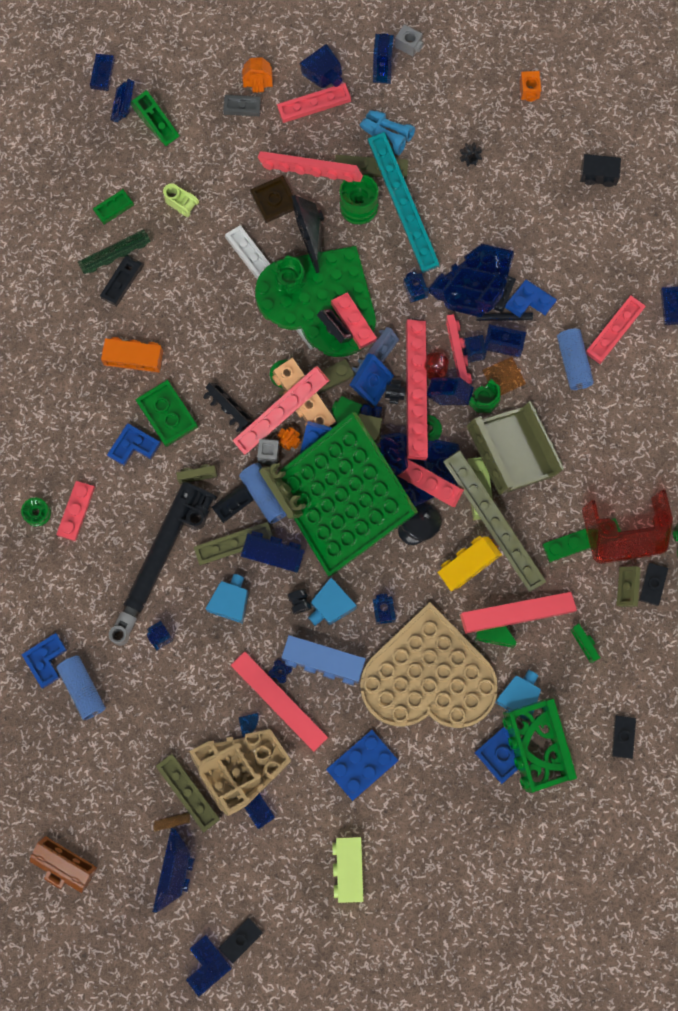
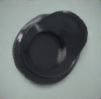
[398,502,442,545]

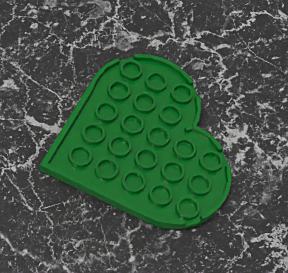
[255,246,376,357]

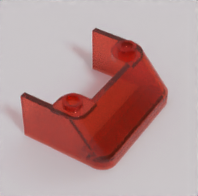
[582,490,673,564]

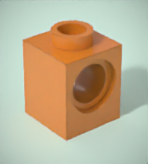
[520,71,541,102]

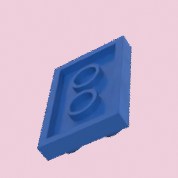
[326,730,399,801]

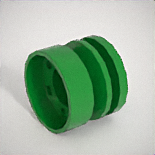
[339,175,379,225]

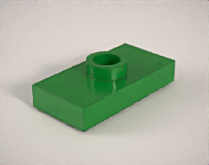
[93,189,134,225]
[571,624,601,663]

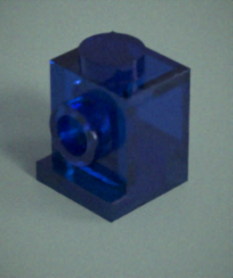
[403,271,429,303]
[373,594,396,625]
[147,621,174,651]

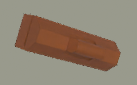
[29,836,97,893]

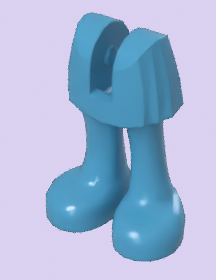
[360,110,415,156]

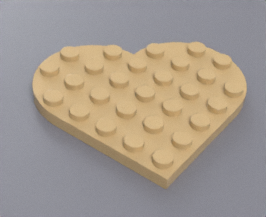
[360,602,497,728]

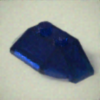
[152,828,195,913]

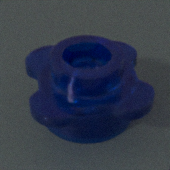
[268,660,292,684]

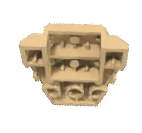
[189,729,291,816]

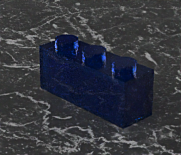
[373,33,394,84]
[241,530,305,573]

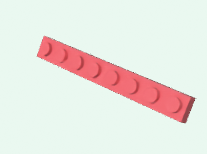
[406,319,428,460]

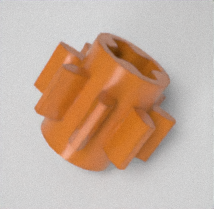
[277,427,301,451]

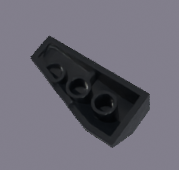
[291,195,324,273]

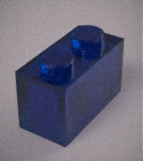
[483,324,526,358]
[427,377,474,405]

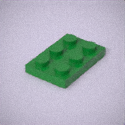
[135,380,198,447]

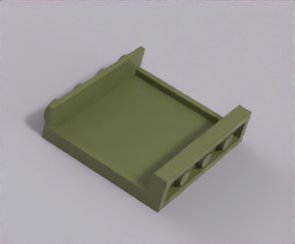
[466,401,564,495]

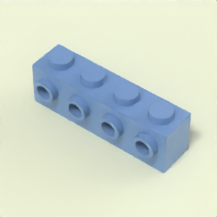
[282,635,366,686]

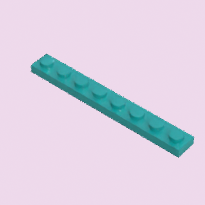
[368,132,440,273]

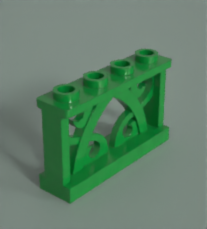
[502,698,577,793]

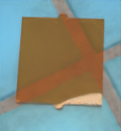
[482,357,526,396]

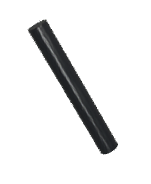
[476,313,533,321]

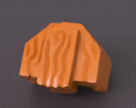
[242,57,273,93]

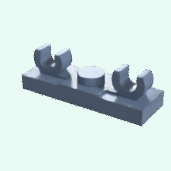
[352,327,399,374]

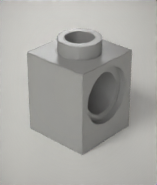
[395,24,423,57]
[257,439,280,465]

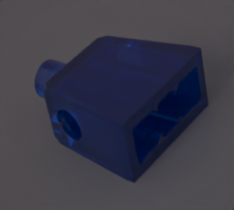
[299,44,342,88]

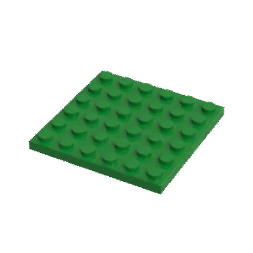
[278,412,418,577]

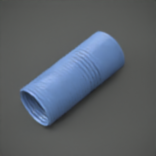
[557,328,594,390]
[239,463,286,524]
[56,656,106,720]

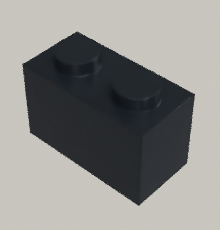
[580,154,621,187]

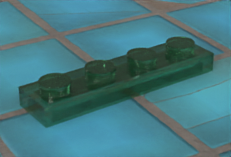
[78,229,151,274]

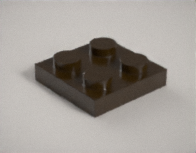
[250,175,294,223]

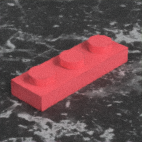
[331,292,377,349]
[56,481,95,541]

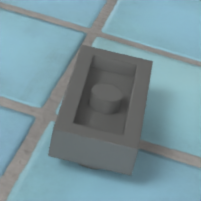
[223,95,261,117]

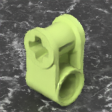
[163,184,199,217]

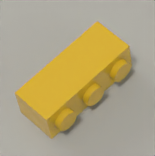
[437,536,502,591]

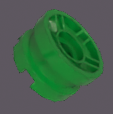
[21,497,51,527]

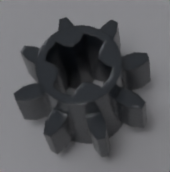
[460,142,482,167]
[385,380,405,404]

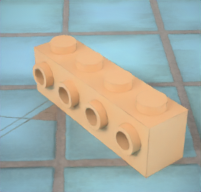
[272,357,336,427]

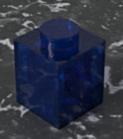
[463,335,487,363]

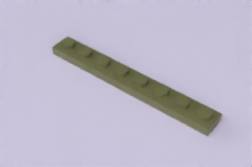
[443,450,546,592]

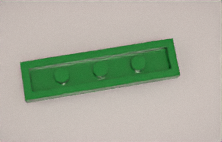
[542,518,623,563]

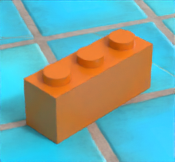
[101,337,163,373]

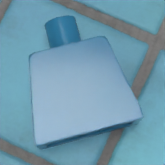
[206,574,248,624]
[308,578,357,626]
[495,670,541,722]

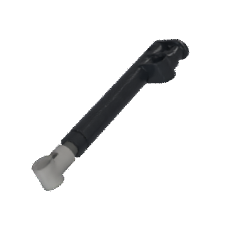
[109,482,217,646]

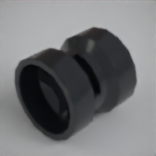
[287,589,312,614]

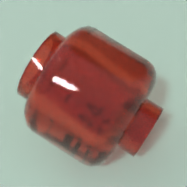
[424,352,449,381]

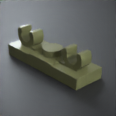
[259,463,306,519]

